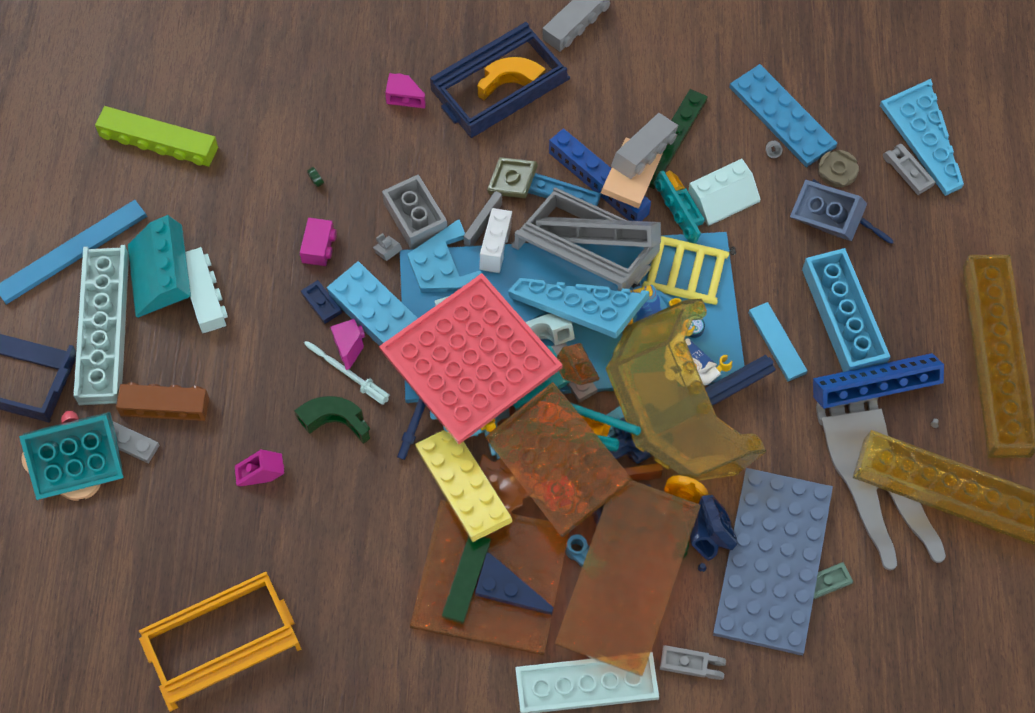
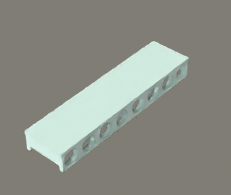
[74,245,129,405]

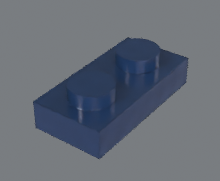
[301,280,342,324]

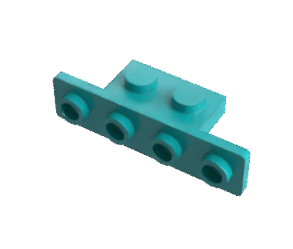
[654,171,705,244]

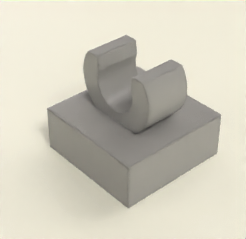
[373,233,402,261]

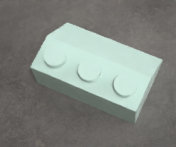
[688,159,761,226]

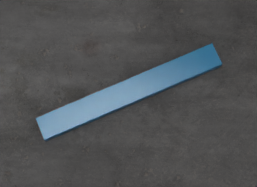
[0,200,147,305]

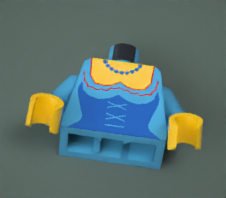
[628,282,683,332]

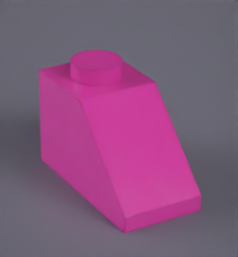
[385,73,426,108]
[331,319,365,370]
[235,449,284,486]

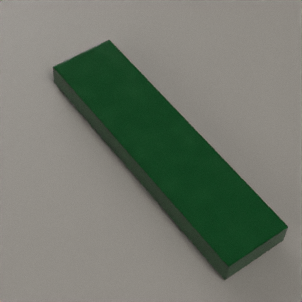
[442,536,491,624]

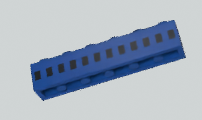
[549,128,651,221]
[813,353,944,409]

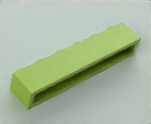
[95,106,218,166]

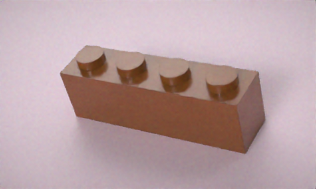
[116,382,209,421]

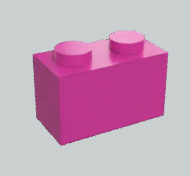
[300,218,337,266]

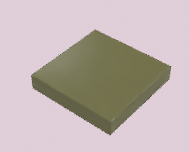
[487,157,538,198]

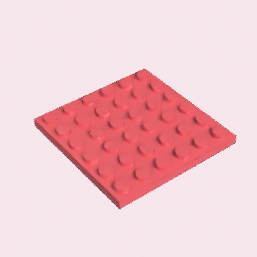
[379,273,562,444]

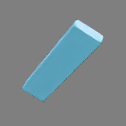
[748,302,807,382]

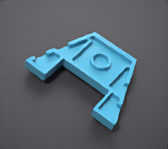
[408,220,481,292]

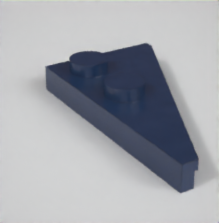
[475,553,554,615]

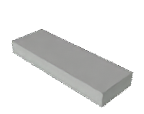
[464,191,502,247]

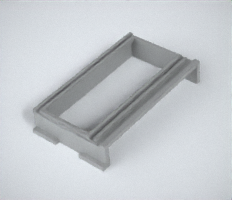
[512,187,660,291]

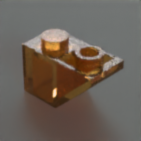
[556,343,600,385]

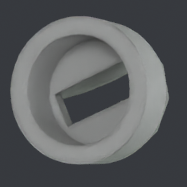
[766,140,783,158]

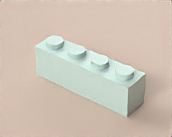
[185,247,228,334]

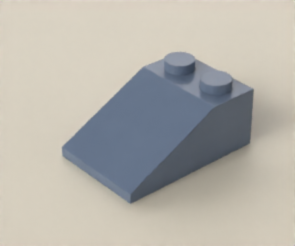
[790,180,867,241]

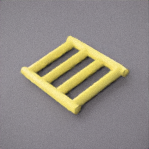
[642,236,729,305]

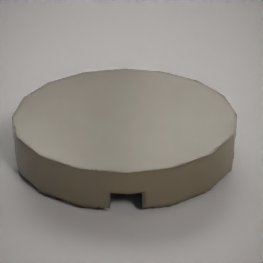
[818,150,859,187]

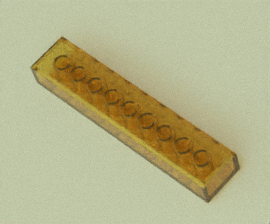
[963,255,1035,458]
[853,430,1035,545]

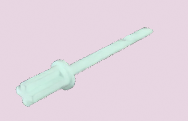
[304,341,390,405]

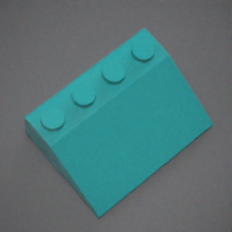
[128,215,191,317]
[19,412,124,500]

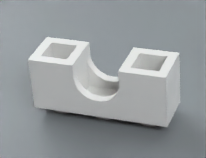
[479,208,512,273]

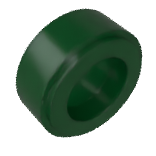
[307,167,324,187]

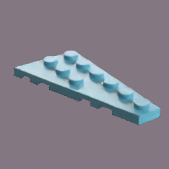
[880,79,964,196]

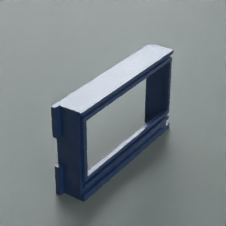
[430,22,570,138]
[0,334,76,423]

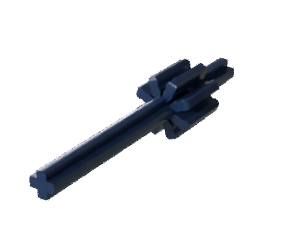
[583,354,776,473]

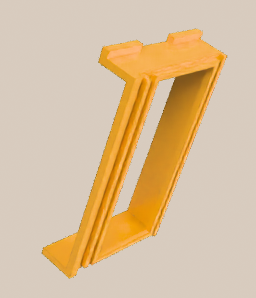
[139,572,301,712]

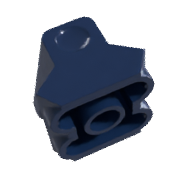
[684,495,737,561]

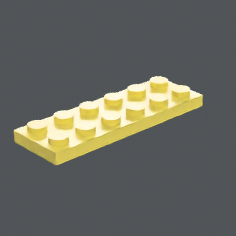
[415,430,512,542]

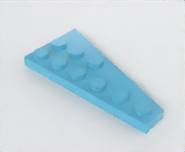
[508,278,650,338]

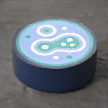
[685,316,705,338]

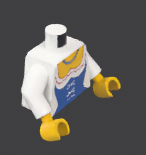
[664,320,732,387]

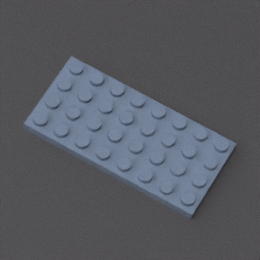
[713,468,833,656]

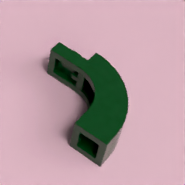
[294,396,370,444]

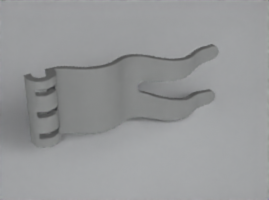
[816,397,946,570]

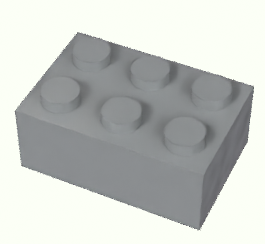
[382,174,447,249]

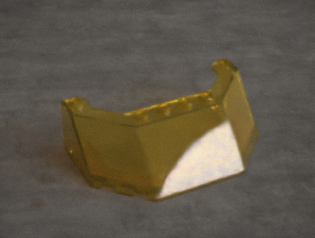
[606,299,766,481]

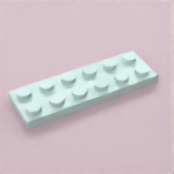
[515,652,659,713]

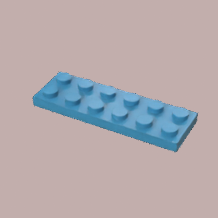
[729,64,838,168]

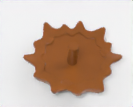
[479,454,535,515]

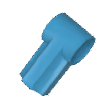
[565,534,607,578]

